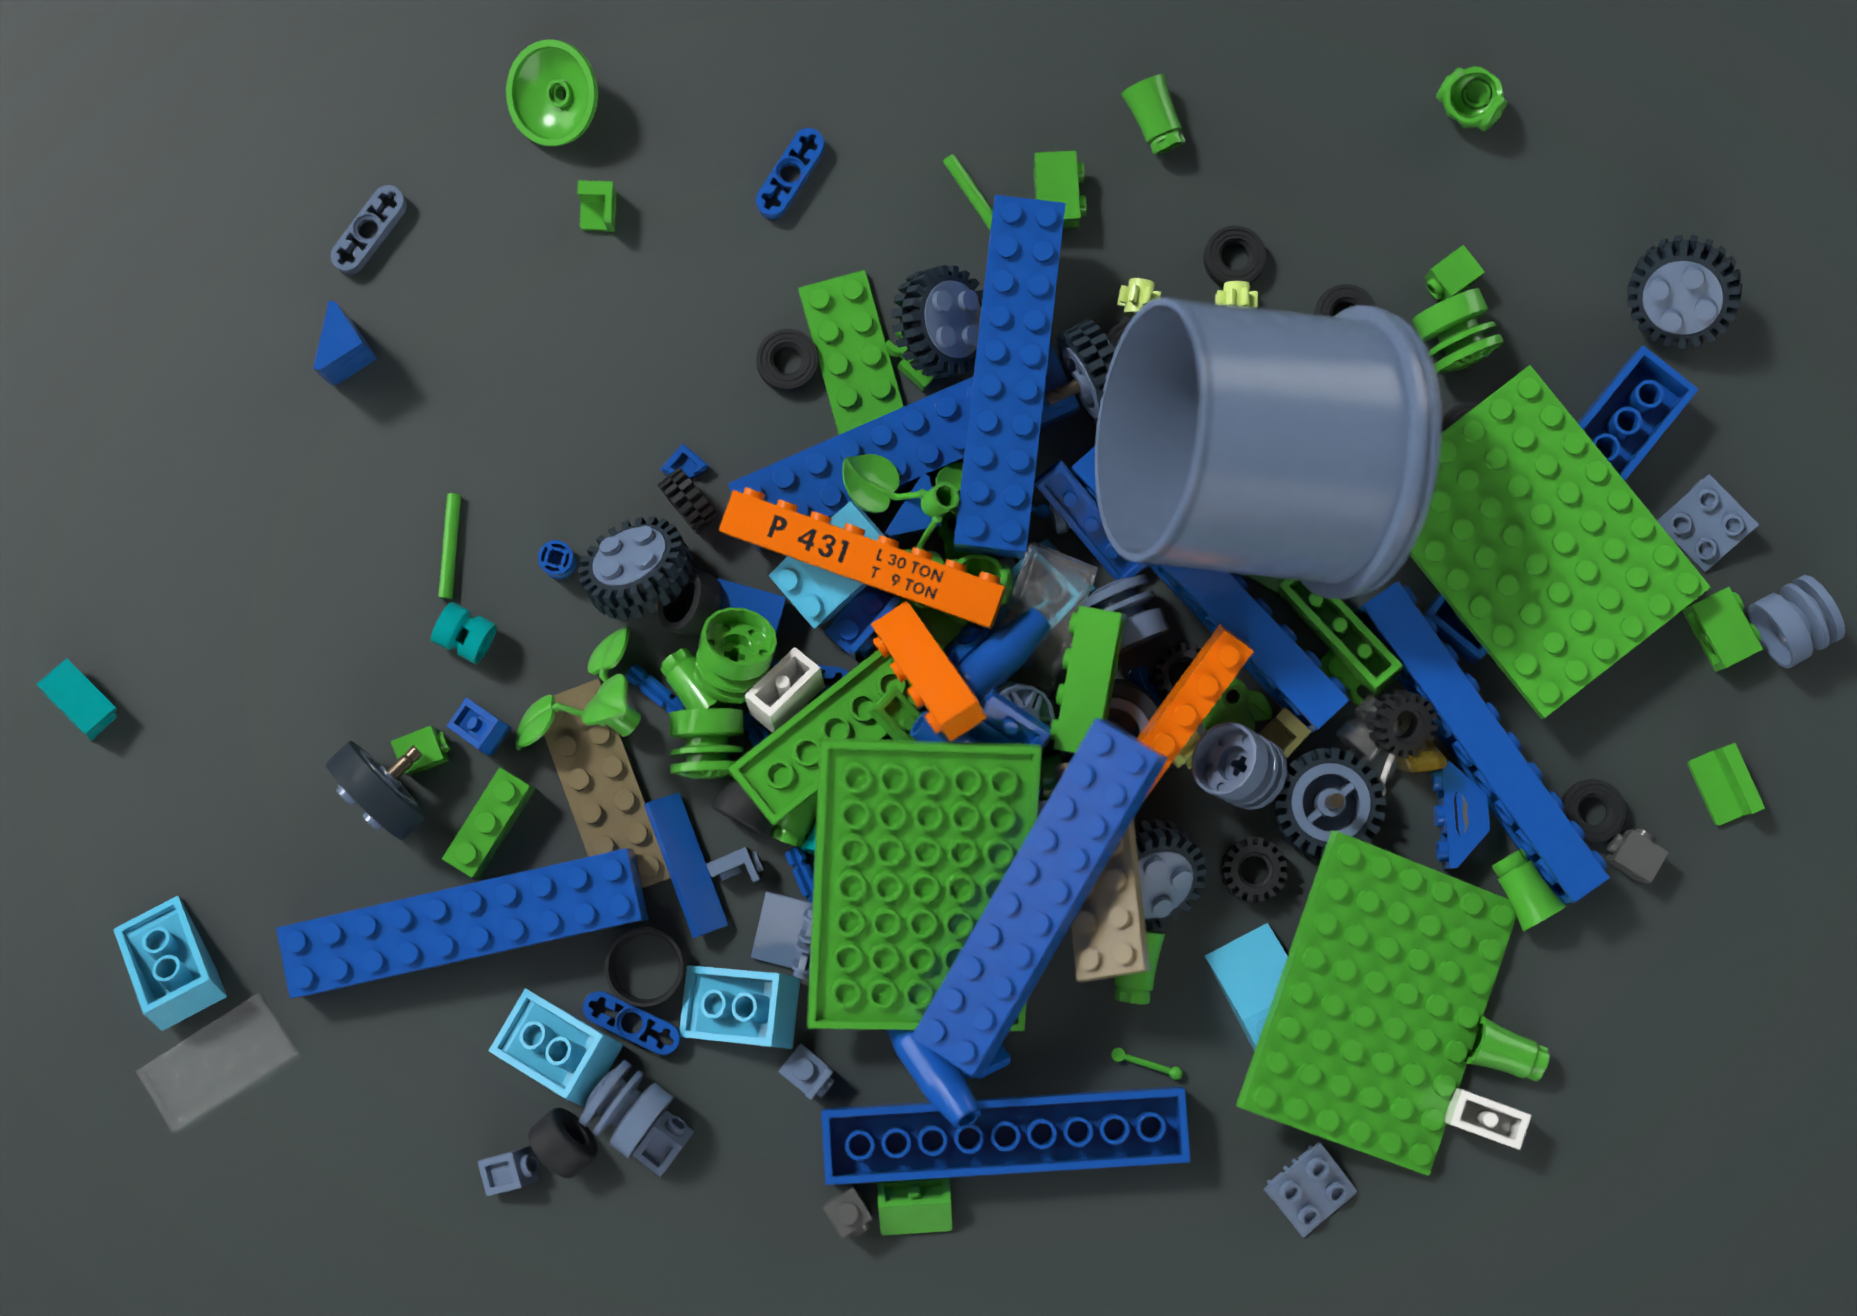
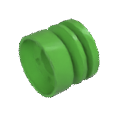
[1412,288,1504,375]
[693,607,777,704]
[669,708,745,779]

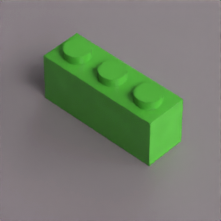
[442,767,536,879]

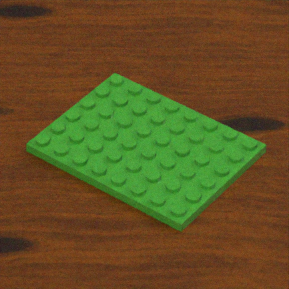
[1409,365,1711,719]
[807,738,1042,1031]
[1236,830,1517,1176]

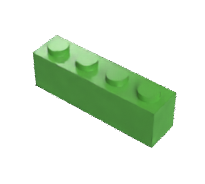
[1279,579,1403,697]
[1050,606,1127,753]

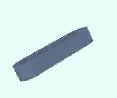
[330,185,407,275]

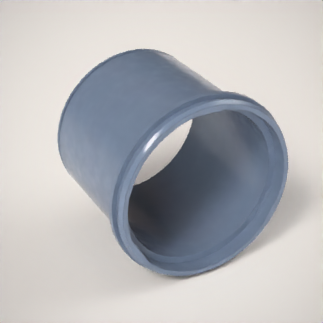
[1095,298,1441,599]

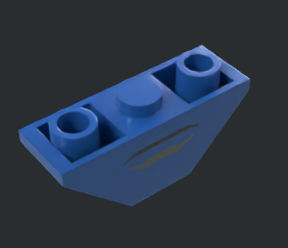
[1430,761,1490,869]

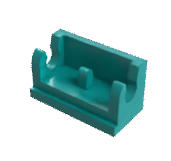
[36,658,117,742]

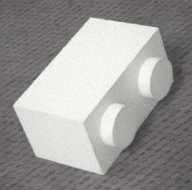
[745,647,825,733]
[1444,1088,1531,1150]

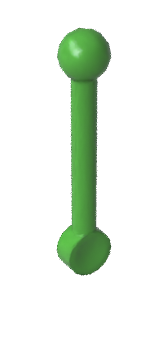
[1111,1047,1183,1081]

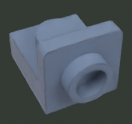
[706,847,764,883]
[778,1043,835,1100]
[632,1111,694,1177]
[477,1145,541,1196]

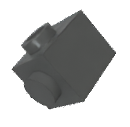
[1605,828,1669,884]
[822,1184,873,1239]

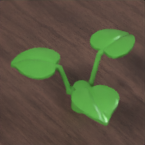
[842,454,963,609]
[515,625,641,751]

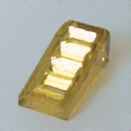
[1395,740,1447,773]

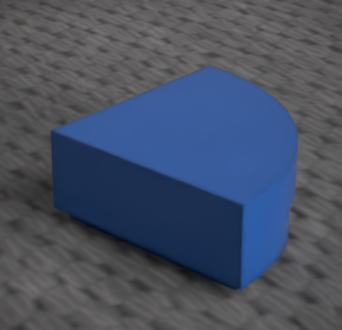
[660,443,710,479]

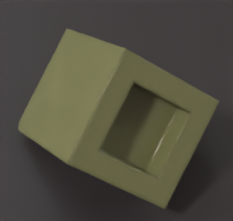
[1259,707,1312,758]

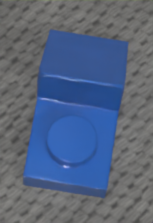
[447,697,511,756]

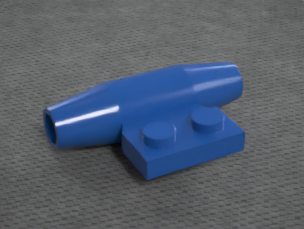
[941,608,1051,704]
[910,689,1051,802]
[885,1029,1011,1129]

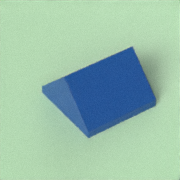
[313,300,377,385]
[884,473,940,545]

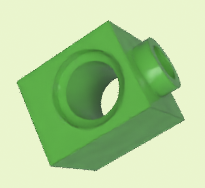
[1424,245,1485,301]
[391,725,451,776]

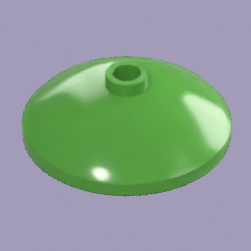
[506,40,598,146]

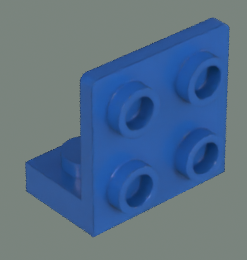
[824,585,902,661]

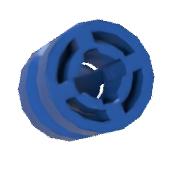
[538,540,578,580]

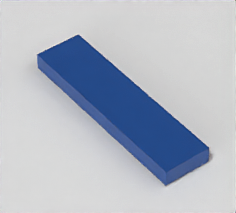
[1034,459,1148,580]
[644,792,728,938]

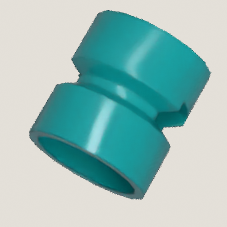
[431,602,497,664]

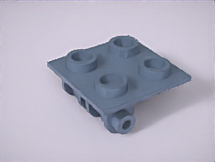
[1657,474,1759,572]
[751,891,812,979]
[1264,1142,1358,1238]

